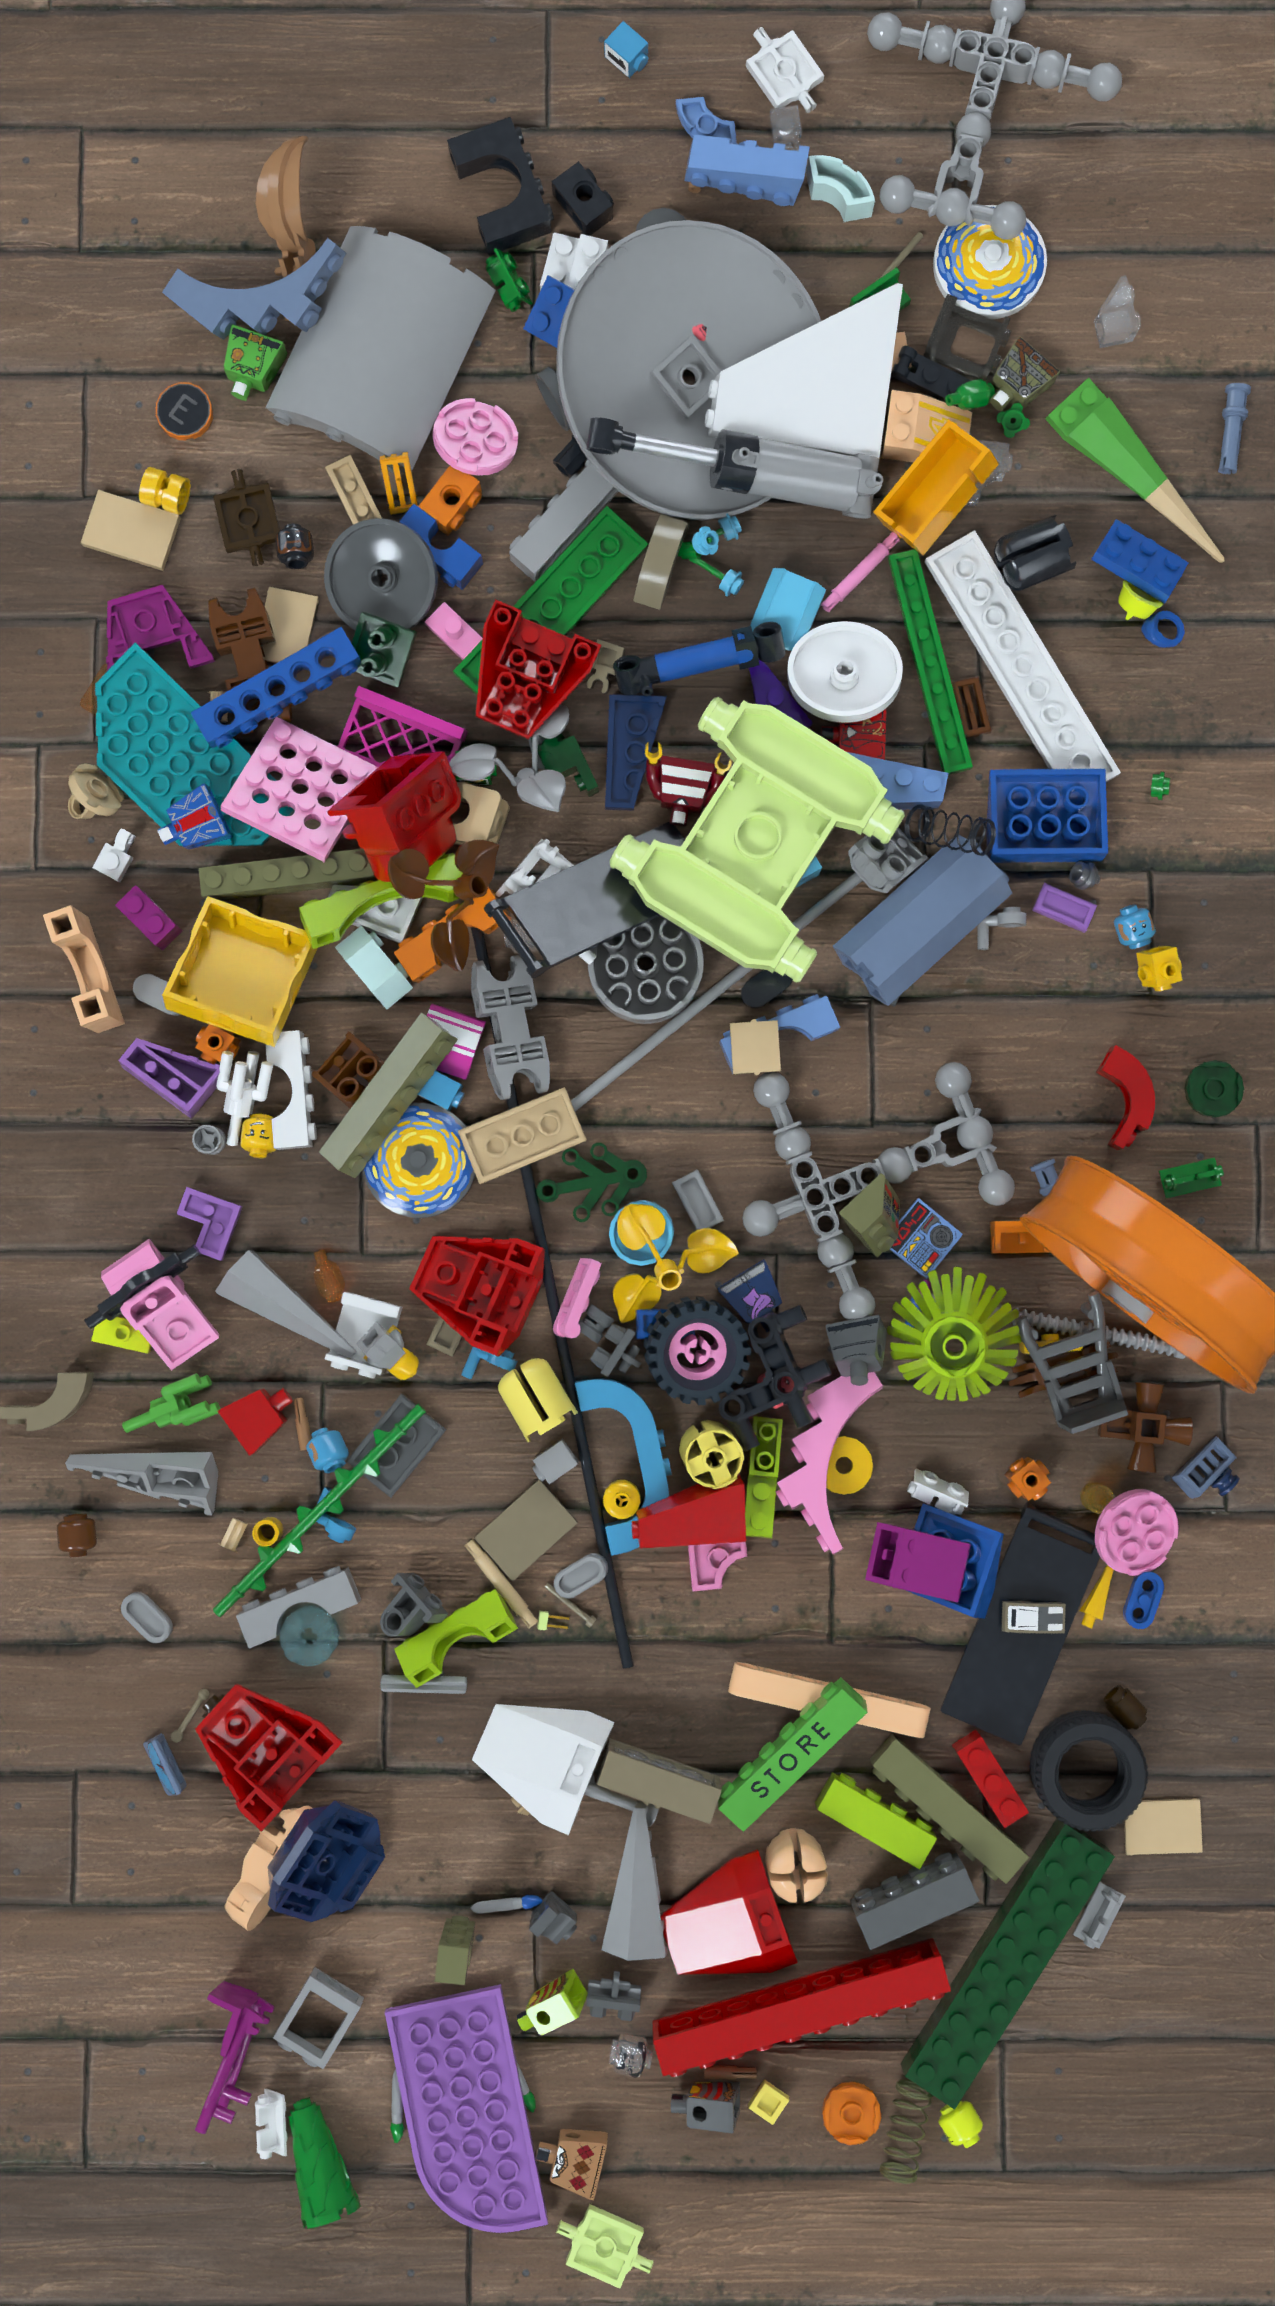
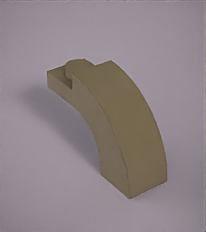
[0,1372,94,1431]

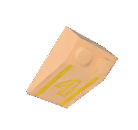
[881,390,972,462]

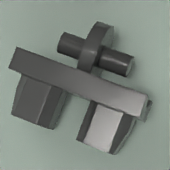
[590,1323,642,1377]
[586,1971,641,2021]

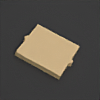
[730,1019,781,1076]

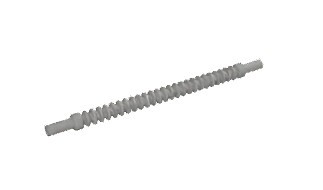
[932,1294,1186,1359]

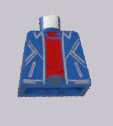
[158,784,233,850]

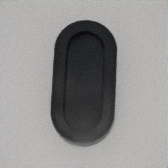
[741,970,793,1009]

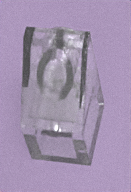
[1094,275,1141,348]

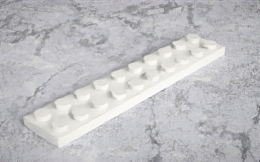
[925,530,1121,782]

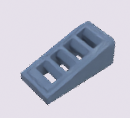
[1172,1436,1237,1499]

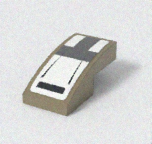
[1002,1601,1066,1634]

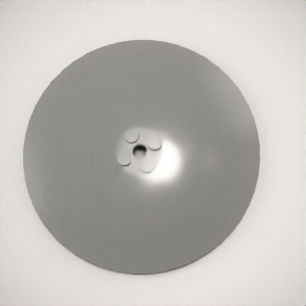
[556,220,821,520]

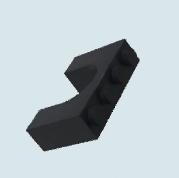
[447,117,554,256]

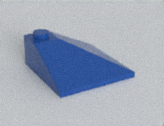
[906,1503,1004,1619]

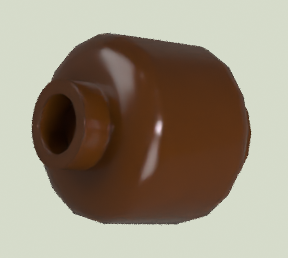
[57,1513,97,1557]

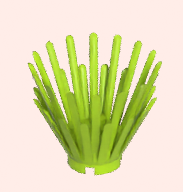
[887,1267,1022,1402]

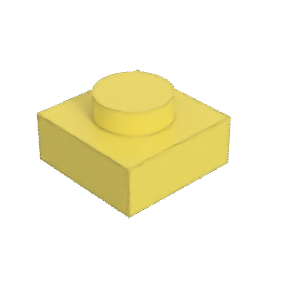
[748,2079,789,2125]

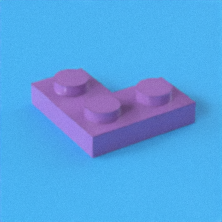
[177,1187,242,1261]

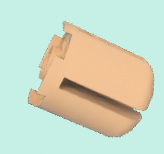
[765,1828,828,1903]

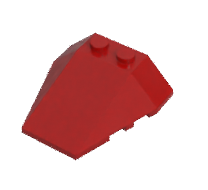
[409,1236,545,1357]
[195,1684,343,1832]

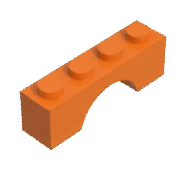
[394,887,512,983]

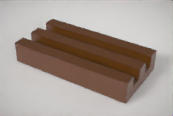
[951,676,992,739]

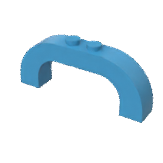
[575,1378,672,1556]

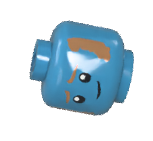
[1113,904,1156,949]
[306,1428,349,1473]

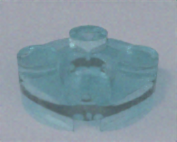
[280,1606,340,1666]

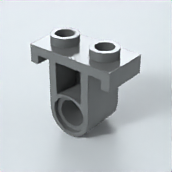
[380,1573,448,1637]

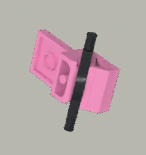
[84,1239,219,1371]

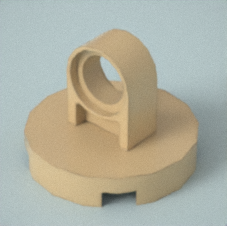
[68,764,124,819]

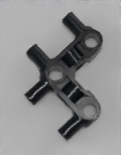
[719,1305,831,1451]

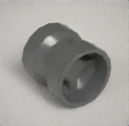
[578,1304,614,1344]

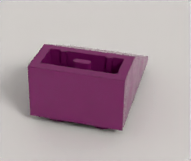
[865,1522,971,1602]

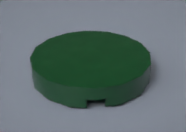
[1184,1060,1244,1118]

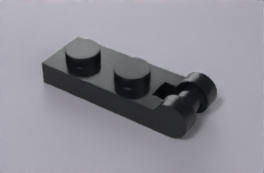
[891,346,971,407]

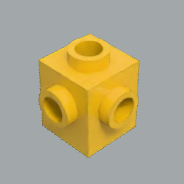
[1136,946,1182,991]

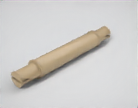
[464,1538,538,1629]

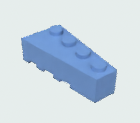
[684,135,810,206]
[847,752,949,810]

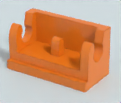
[990,1221,1049,1254]

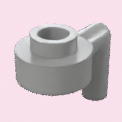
[977,907,1026,950]

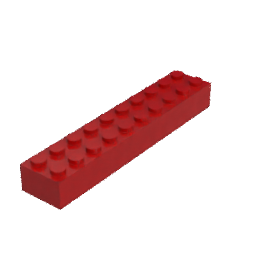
[653,1938,951,2077]

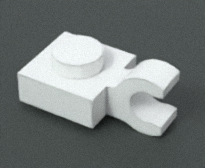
[92,828,136,882]

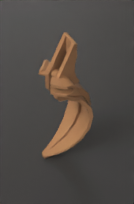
[256,136,316,321]

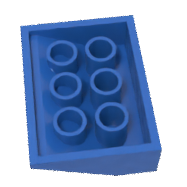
[986,769,1108,863]

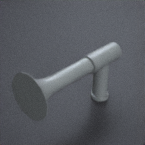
[584,1774,659,1827]

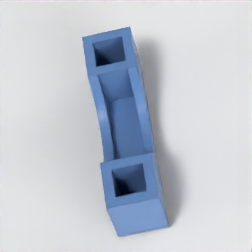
[719,994,840,1074]

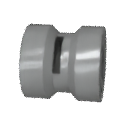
[192,1125,226,1155]

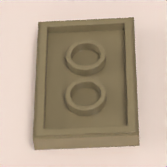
[474,1479,578,1582]

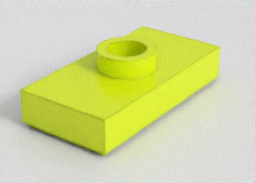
[91,1316,151,1354]

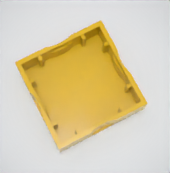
[162,896,317,1047]

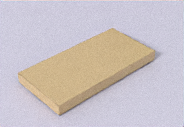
[458,1087,587,1184]

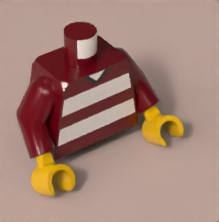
[645,742,733,827]

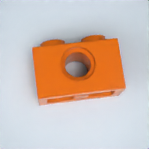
[418,466,482,536]

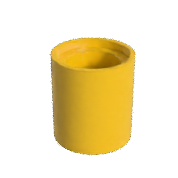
[252,1517,283,1546]

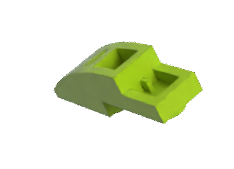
[745,1416,783,1538]

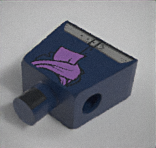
[717,1259,782,1333]

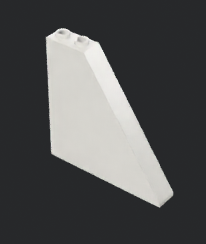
[705,283,903,458]

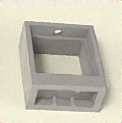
[273,1967,364,2069]

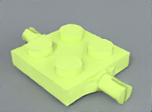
[556,2204,653,2288]

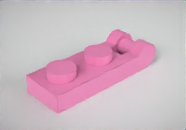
[553,1258,602,1338]

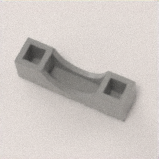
[236,1566,361,1649]

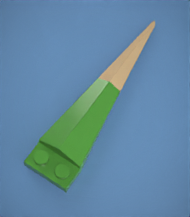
[1045,378,1225,563]

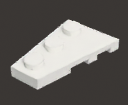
[328,885,423,943]

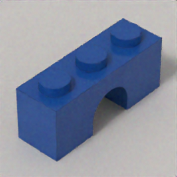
[399,504,483,590]

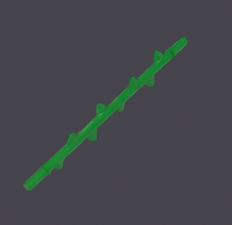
[213,1403,426,1617]

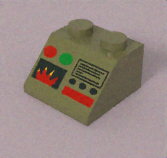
[839,1173,900,1257]

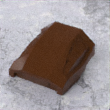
[311,1032,384,1109]

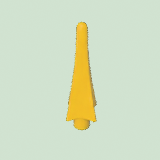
[1079,1565,1114,1629]

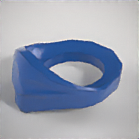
[1141,611,1185,648]

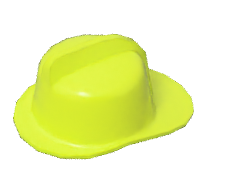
[1118,580,1164,621]

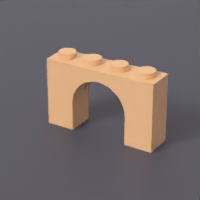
[43,905,125,1033]

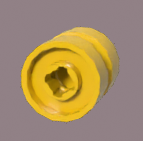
[139,467,191,515]

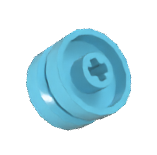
[609,1200,674,1266]

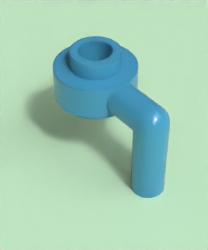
[461,1347,518,1379]
[316,1487,356,1543]

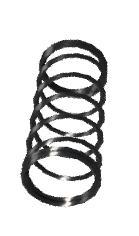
[905,805,996,856]

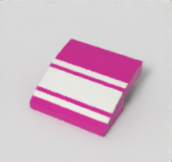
[427,1003,486,1080]

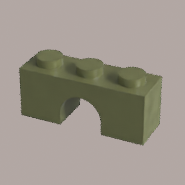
[434,1916,475,1985]

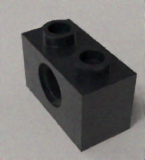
[552,161,614,236]

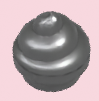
[1069,861,1100,890]

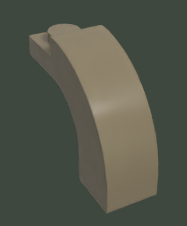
[633,514,691,610]

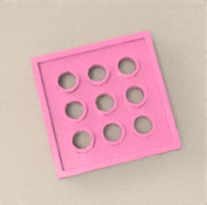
[221,717,378,862]

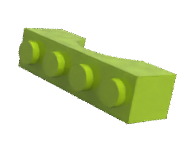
[394,1589,518,1688]

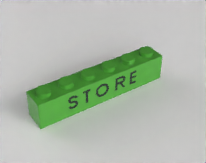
[718,1677,868,1832]

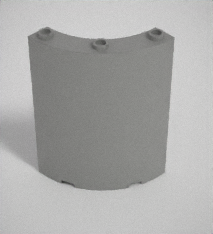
[265,226,496,473]

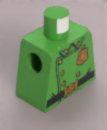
[224,324,288,401]

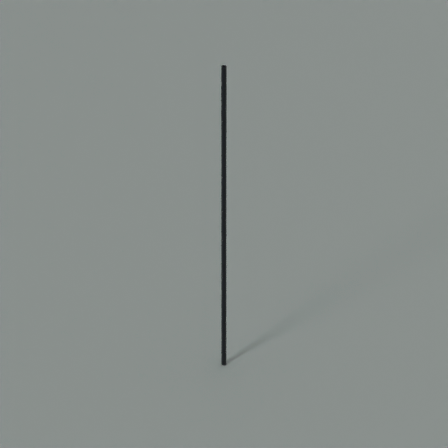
[471,927,634,1668]

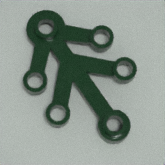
[536,1143,647,1222]

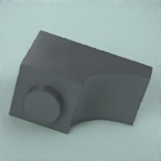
[529,1890,577,1945]

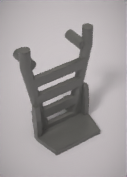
[1016,1291,1128,1434]

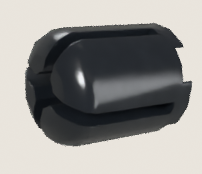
[994,515,1076,591]

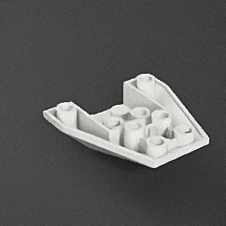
[472,1704,614,1835]

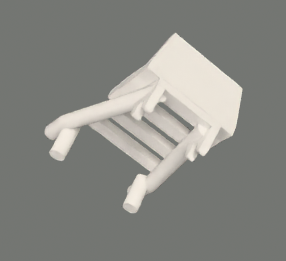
[495,839,597,965]

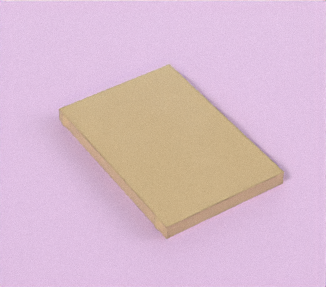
[262,587,319,663]
[1124,1798,1203,1856]

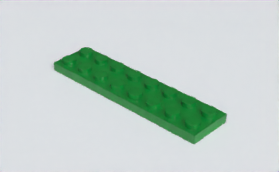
[453,506,649,695]

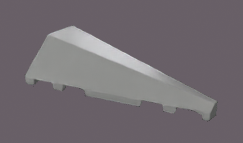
[215,1250,357,1359]
[65,1452,218,1516]
[601,1803,668,1961]

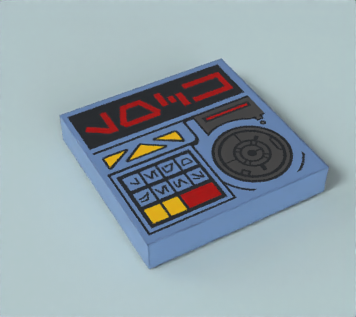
[890,1198,963,1279]

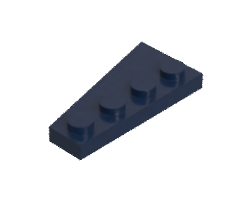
[605,694,666,811]

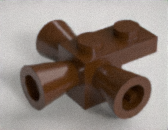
[1098,1382,1193,1473]

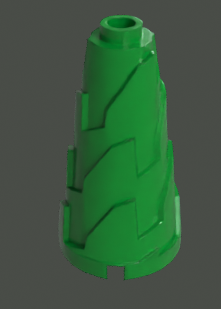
[288,2097,361,2229]

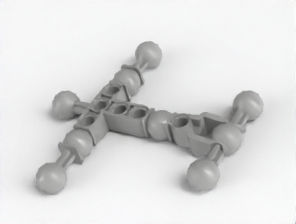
[867,0,1122,240]
[742,1062,1015,1320]

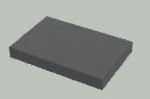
[346,1393,447,1498]

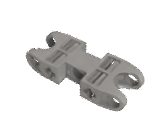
[471,955,550,1100]

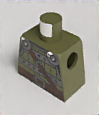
[990,336,1060,411]

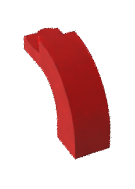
[1096,1045,1155,1150]

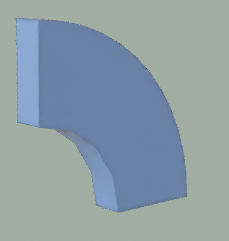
[676,97,737,145]

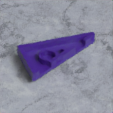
[748,660,813,728]

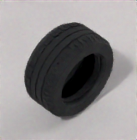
[1029,1710,1148,1831]

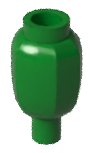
[945,379,995,410]

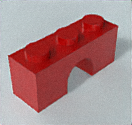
[952,1729,1029,1828]

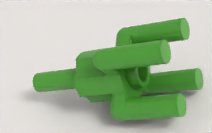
[122,1373,221,1433]

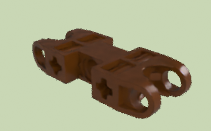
[208,587,292,734]

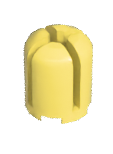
[498,1358,578,1442]
[679,1420,744,1489]

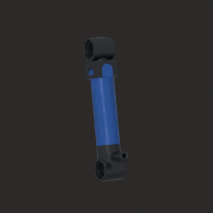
[613,622,786,696]

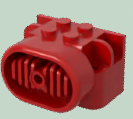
[327,751,461,882]

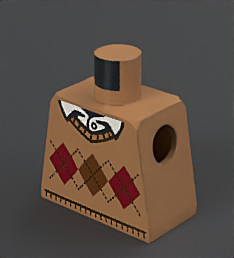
[536,2129,608,2201]

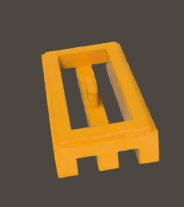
[380,452,418,515]

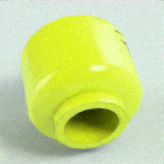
[939,2101,983,2148]

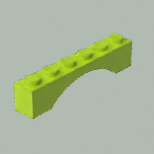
[299,853,463,949]

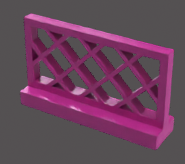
[337,686,468,774]

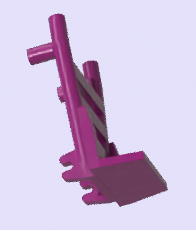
[195,1981,275,2134]

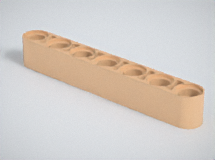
[728,1662,931,1738]

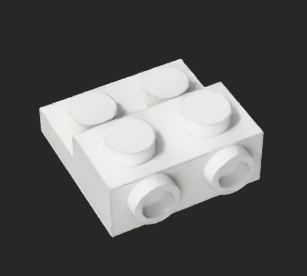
[540,232,608,291]

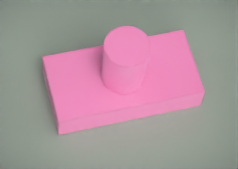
[425,602,483,660]

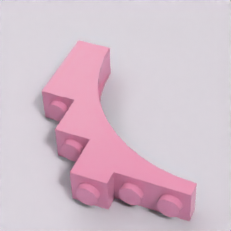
[776,1372,883,1555]

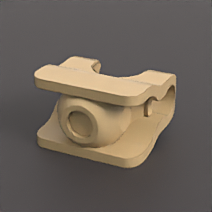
[454,782,510,845]

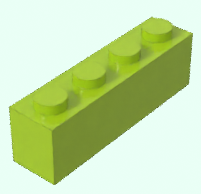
[815,1772,937,1870]

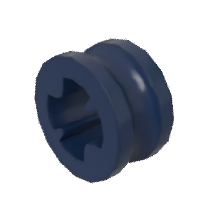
[1210,1467,1240,1496]

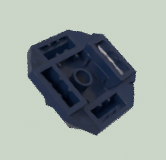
[267,1800,385,1922]

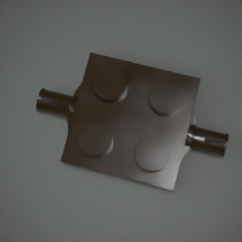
[213,469,280,566]

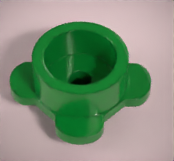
[997,403,1030,438]

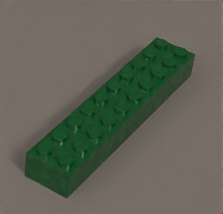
[900,1818,1115,2110]

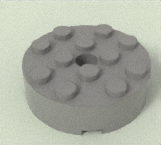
[588,915,704,1024]

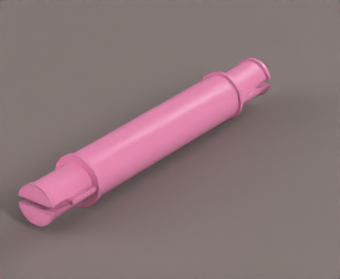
[821,532,900,612]

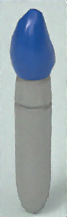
[470,1895,543,1913]

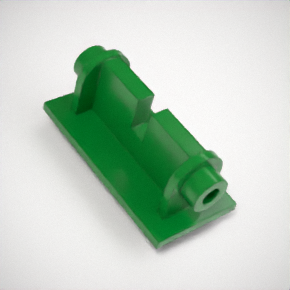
[486,248,533,312]
[1159,1157,1224,1199]

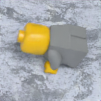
[357,1322,419,1380]

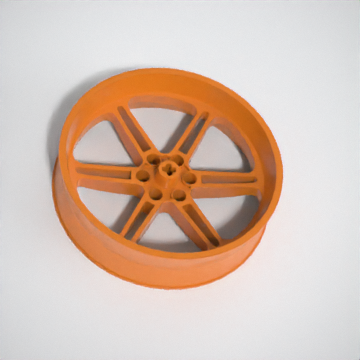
[1019,1155,1275,1394]

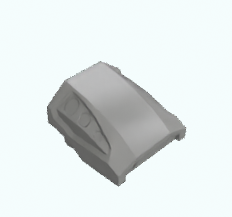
[848,828,929,893]

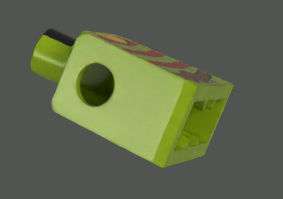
[517,1969,588,2035]

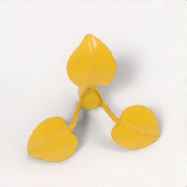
[613,1204,739,1323]

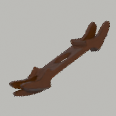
[1008,1341,1118,1398]

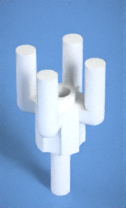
[216,1051,273,1146]

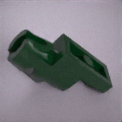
[528,733,599,797]

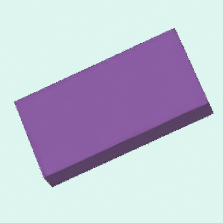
[1032,883,1097,933]

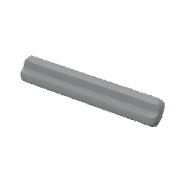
[380,1675,467,1694]

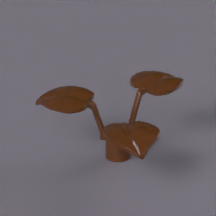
[388,840,499,971]

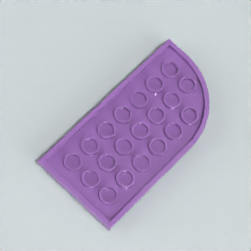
[385,1984,548,2233]

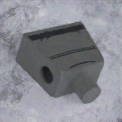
[826,1315,887,1386]

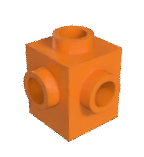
[195,1024,241,1065]
[1004,1457,1051,1501]

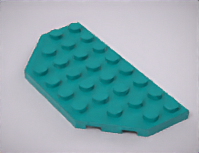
[95,643,295,847]

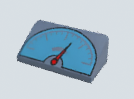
[143,1733,187,1796]

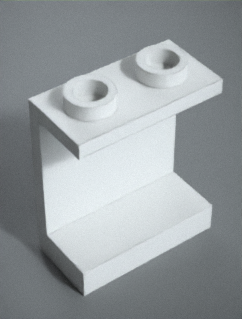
[325,1292,403,1378]

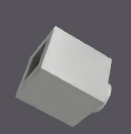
[532,1438,579,1484]

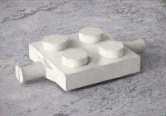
[746,27,824,113]

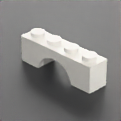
[266,1030,317,1150]

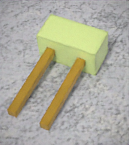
[537,1610,569,1630]

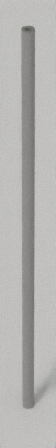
[571,872,863,1112]

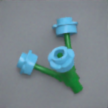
[677,513,744,597]

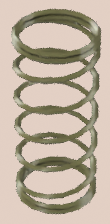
[879,2079,933,2184]

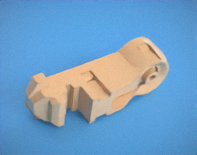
[225,1805,312,1931]

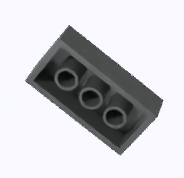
[850,1852,980,1950]

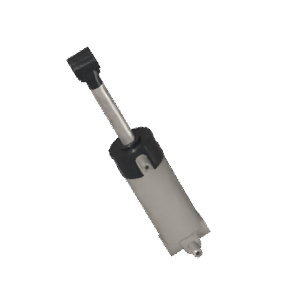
[586,417,884,519]

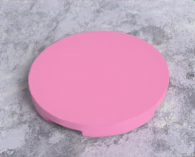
[433,398,518,476]
[1095,1489,1179,1576]

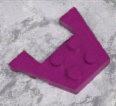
[106,585,215,671]

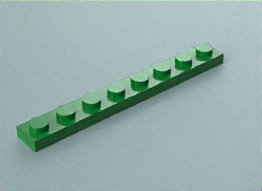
[888,549,973,775]

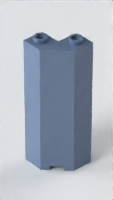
[833,835,1013,1006]

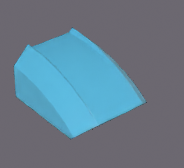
[750,568,826,651]

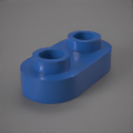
[1123,1571,1164,1629]

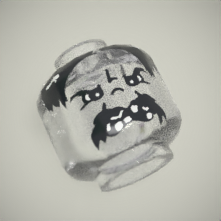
[608,2033,653,2078]

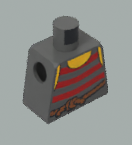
[671,2082,740,2133]

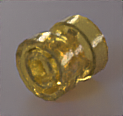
[1080,1482,1114,1514]

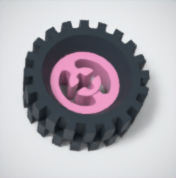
[644,1296,751,1405]

